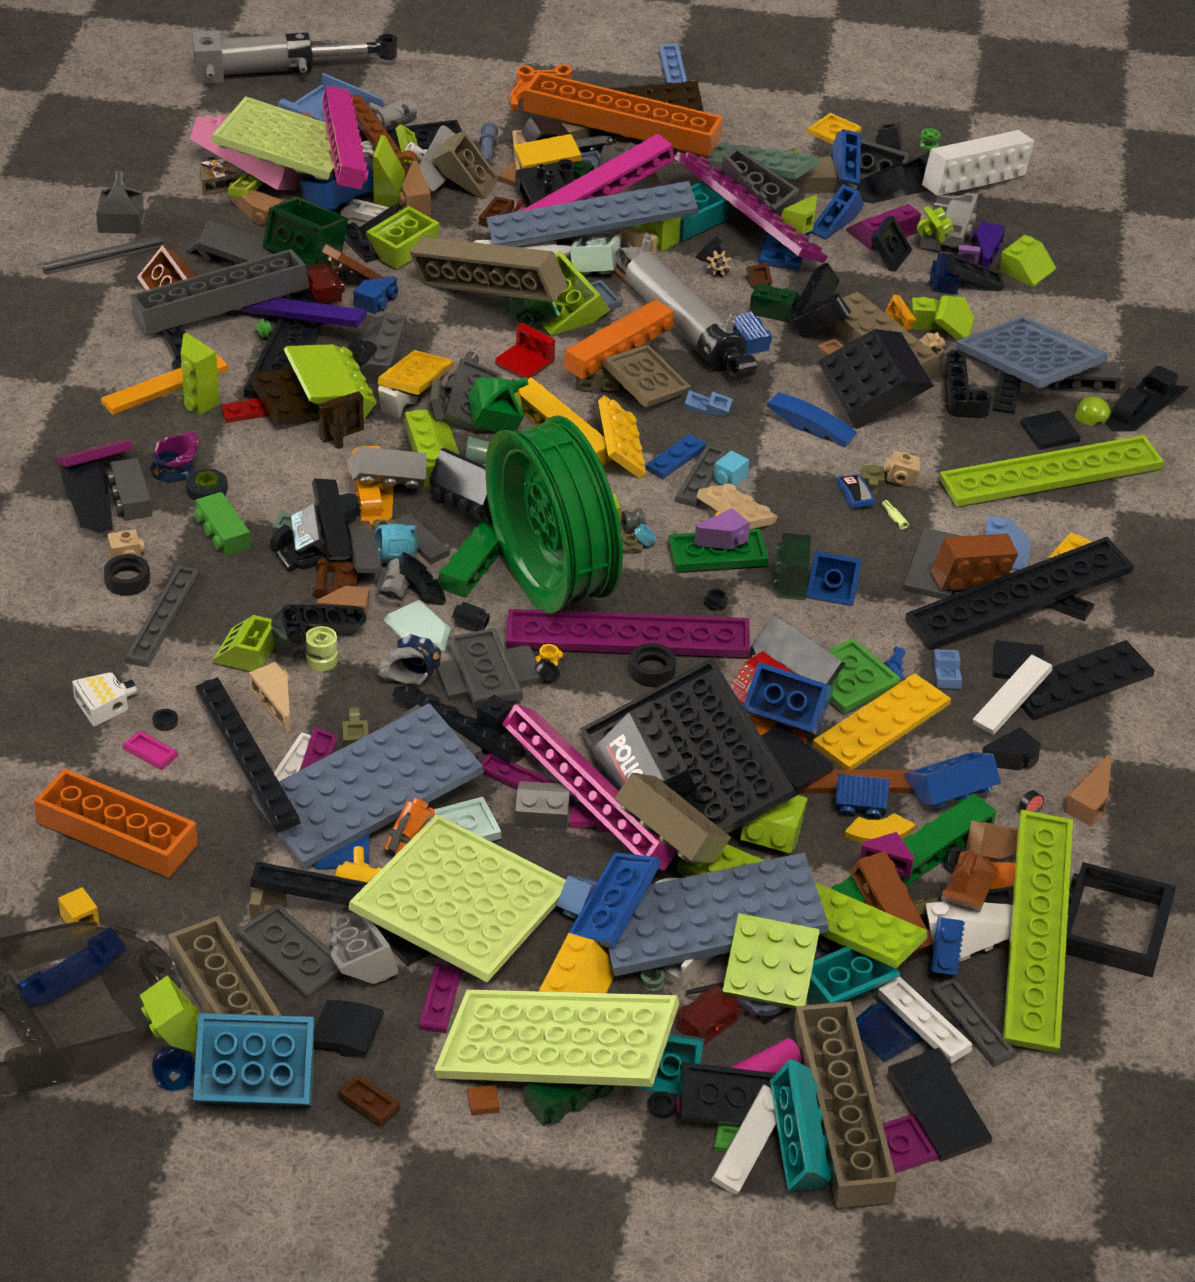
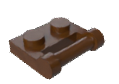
[313,558,359,598]

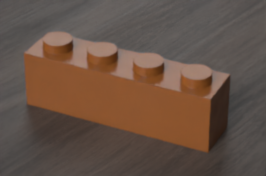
[850,851,934,963]

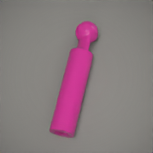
[676,1038,802,1112]

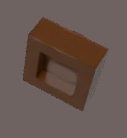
[746,263,773,288]

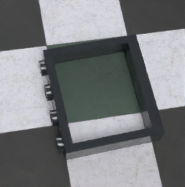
[1066,862,1176,978]

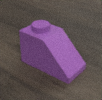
[695,508,750,549]

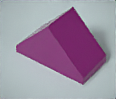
[860,832,914,879]

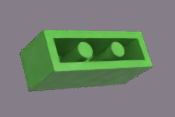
[194,492,251,556]

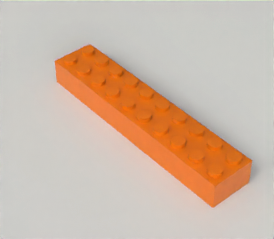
[523,71,723,156]

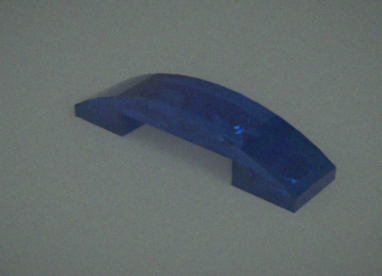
[16,927,126,1008]

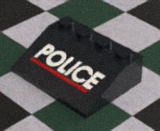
[591,701,696,796]

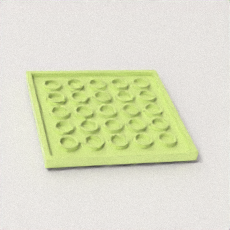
[211,96,334,180]
[349,814,566,982]

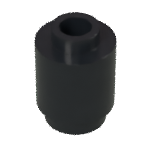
[452,602,490,632]

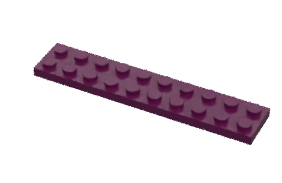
[674,152,828,263]
[506,609,750,658]

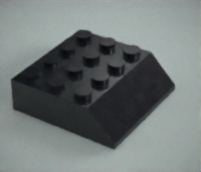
[817,329,934,429]

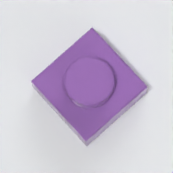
[958,245,980,264]

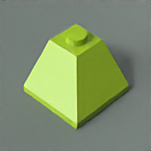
[909,297,945,331]

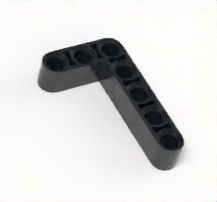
[789,263,851,337]

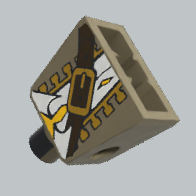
[200,157,240,196]

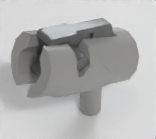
[368,99,418,128]
[377,558,413,606]

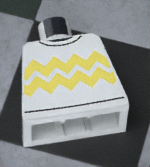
[72,672,137,727]

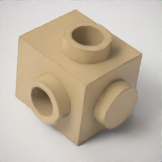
[884,450,920,487]
[108,529,145,559]

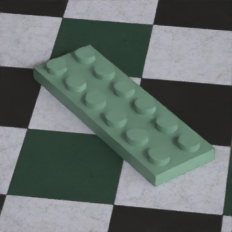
[703,142,819,179]

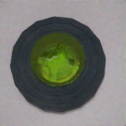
[186,468,228,501]

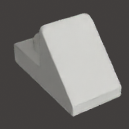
[378,386,418,419]

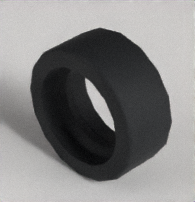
[104,554,150,596]
[629,643,676,688]

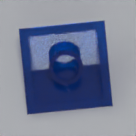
[856,1002,924,1063]

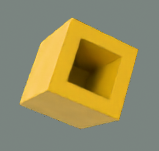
[58,887,99,935]

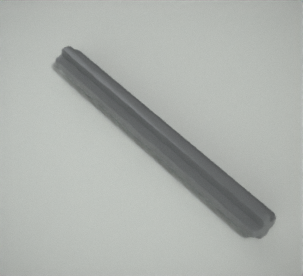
[42,236,163,275]

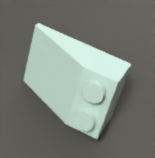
[570,231,622,275]

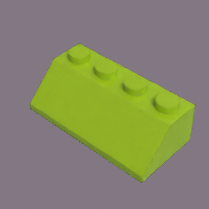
[405,409,460,487]

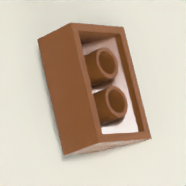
[137,245,195,290]

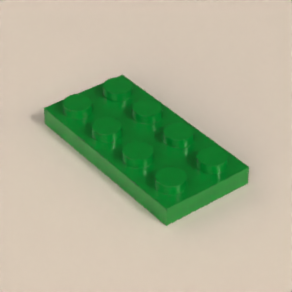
[668,529,769,572]

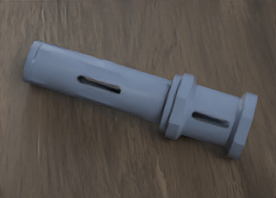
[479,122,498,166]

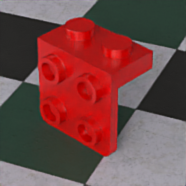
[495,323,555,379]

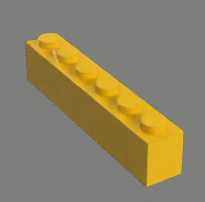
[519,378,613,465]

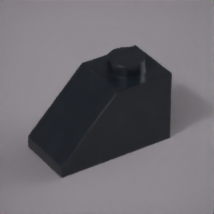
[982,727,1041,771]

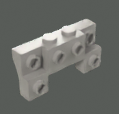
[920,193,978,251]

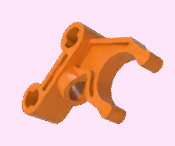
[510,64,572,111]

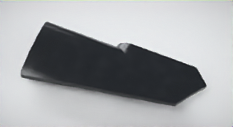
[856,152,930,203]
[1106,366,1189,432]
[61,461,113,533]

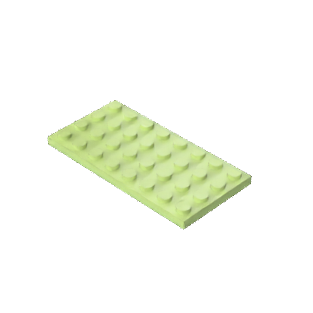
[434,990,679,1087]

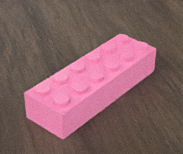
[189,115,308,190]

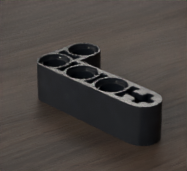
[944,350,992,418]
[271,604,366,657]

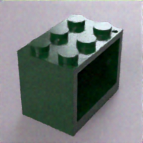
[263,197,349,268]

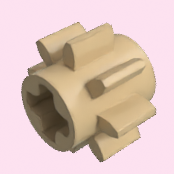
[706,251,731,276]
[919,332,946,356]

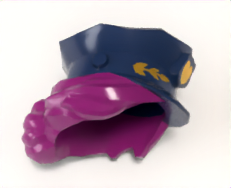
[149,432,200,483]

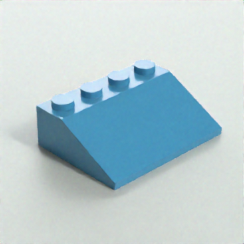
[193,1013,314,1107]

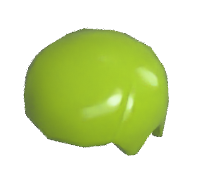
[1074,396,1111,426]

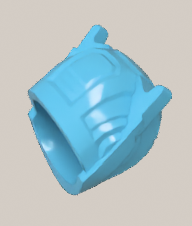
[375,524,418,565]

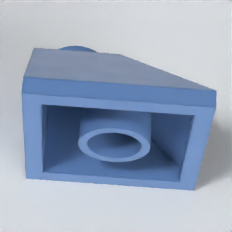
[985,516,1032,571]

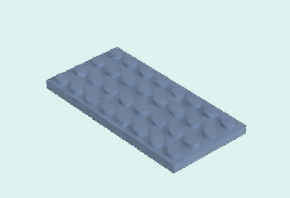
[252,703,484,869]
[608,853,829,976]

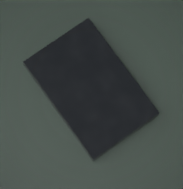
[761,723,834,794]

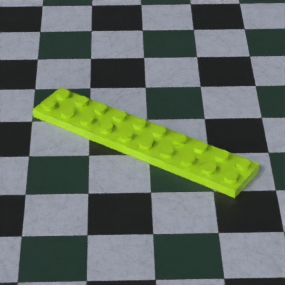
[939,435,1164,507]
[1003,809,1073,1054]
[676,845,927,968]

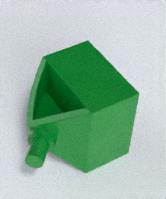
[468,377,529,432]

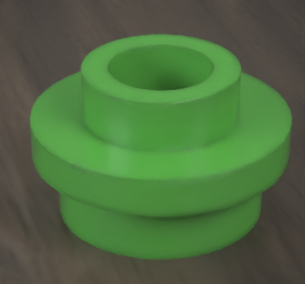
[256,318,272,340]

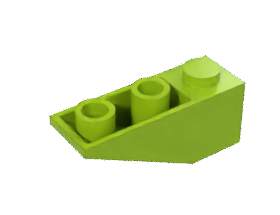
[782,195,818,234]

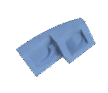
[682,390,733,416]
[933,649,962,689]

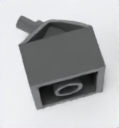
[96,171,144,234]

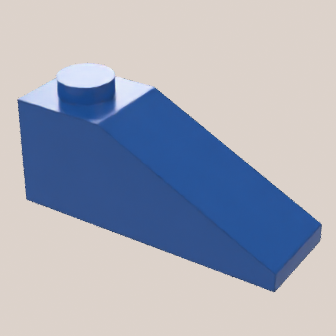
[833,129,861,186]
[810,184,864,239]

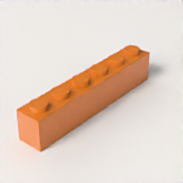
[564,299,674,380]

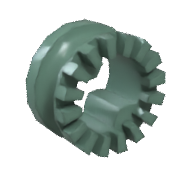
[640,967,665,991]

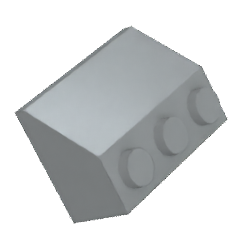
[347,446,426,488]

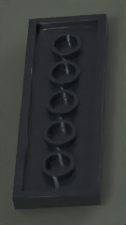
[1020,640,1155,721]

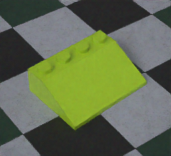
[517,251,610,335]
[284,344,377,419]

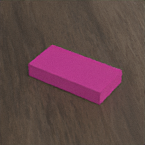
[123,730,179,771]

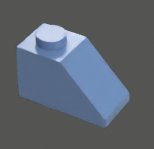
[557,875,597,919]

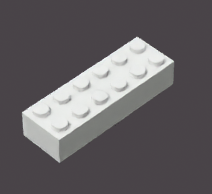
[922,130,1034,196]

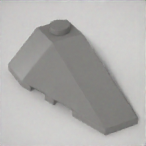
[331,905,399,984]

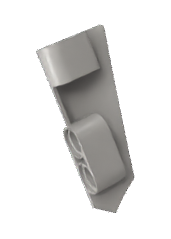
[419,125,456,192]

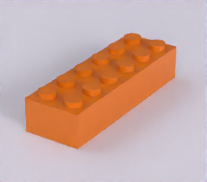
[34,768,198,878]

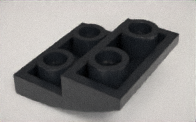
[314,1000,384,1056]

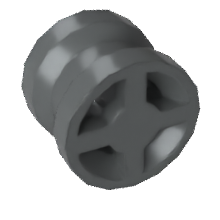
[621,508,646,534]

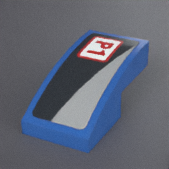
[837,474,875,508]

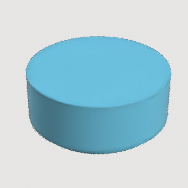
[634,524,656,547]

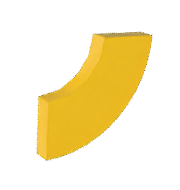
[844,813,916,843]

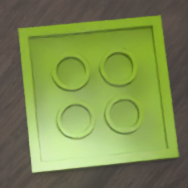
[722,913,820,1009]

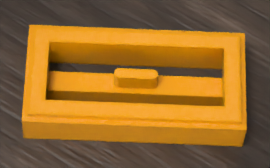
[885,295,916,330]

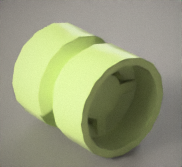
[305,626,338,672]

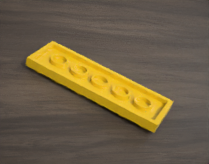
[812,673,951,770]

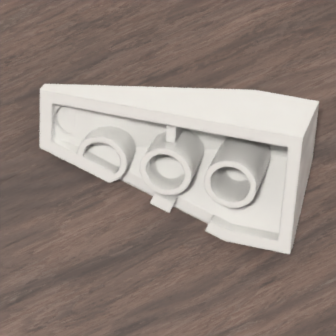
[926,901,1013,962]

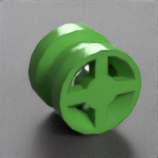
[920,128,940,151]

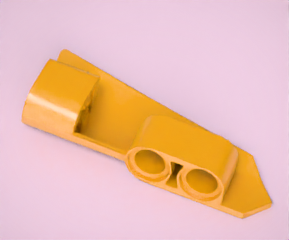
[351,446,394,530]

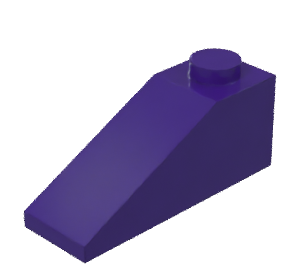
[972,221,1005,269]

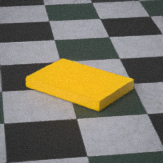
[514,134,582,169]

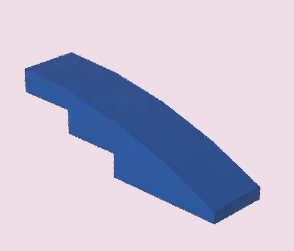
[766,392,857,448]

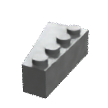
[721,146,800,216]

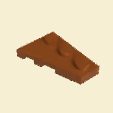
[322,245,384,279]

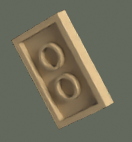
[697,483,778,529]

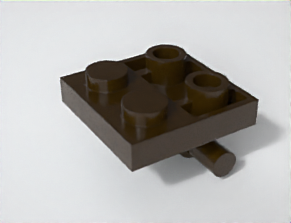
[318,391,364,449]

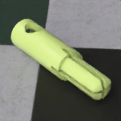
[881,500,909,529]

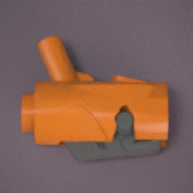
[384,797,435,854]

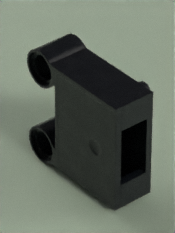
[515,159,575,208]

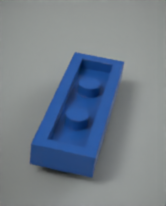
[646,434,707,479]

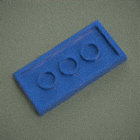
[569,852,661,948]

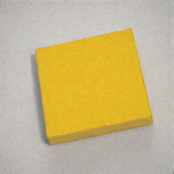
[807,113,862,144]

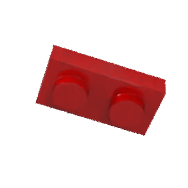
[221,398,270,423]

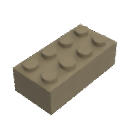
[615,772,731,864]

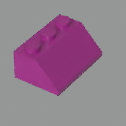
[846,204,921,250]

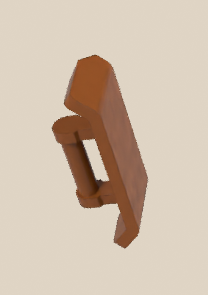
[941,850,998,910]

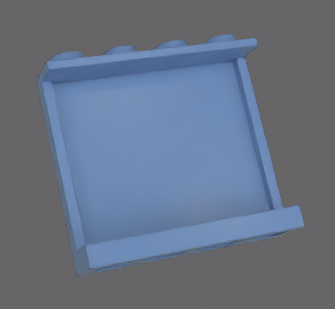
[278,73,384,130]

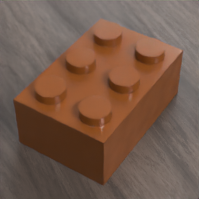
[931,533,1019,591]

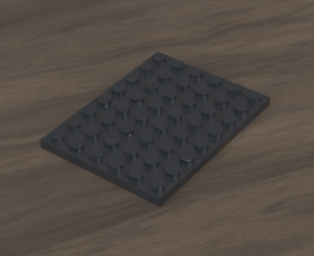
[580,658,797,871]

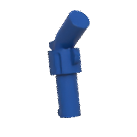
[883,646,905,682]

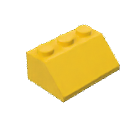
[539,933,615,993]

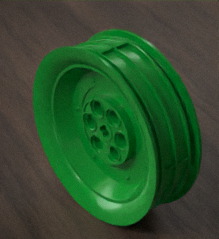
[485,415,623,614]

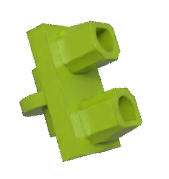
[917,205,954,243]

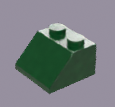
[750,284,800,323]

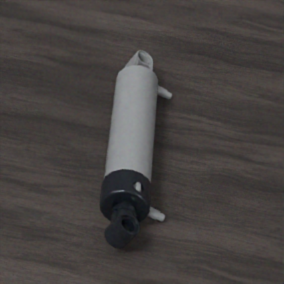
[616,233,757,378]

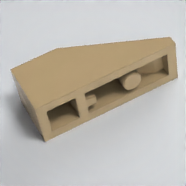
[249,662,291,733]

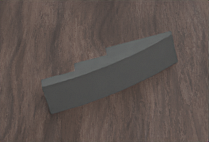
[346,521,381,573]

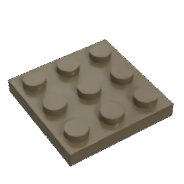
[602,344,691,408]

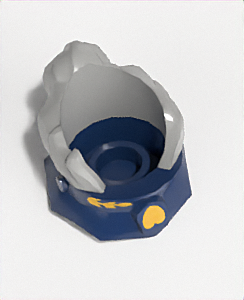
[378,634,441,685]

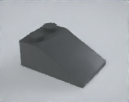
[597,143,663,191]

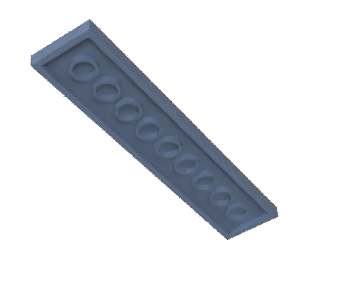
[486,181,698,247]

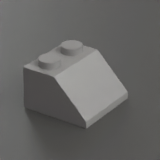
[515,781,570,830]

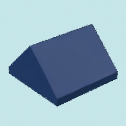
[806,551,862,606]

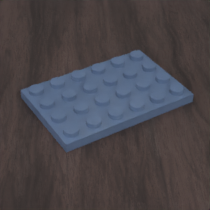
[956,316,1108,388]

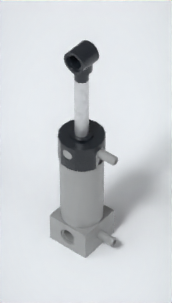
[192,30,397,84]

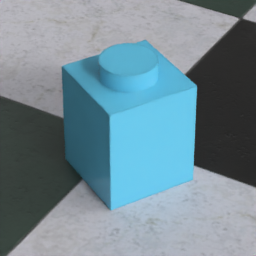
[714,451,749,486]

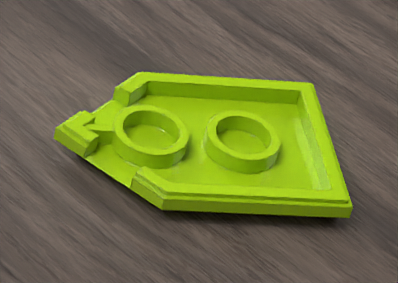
[934,295,975,340]

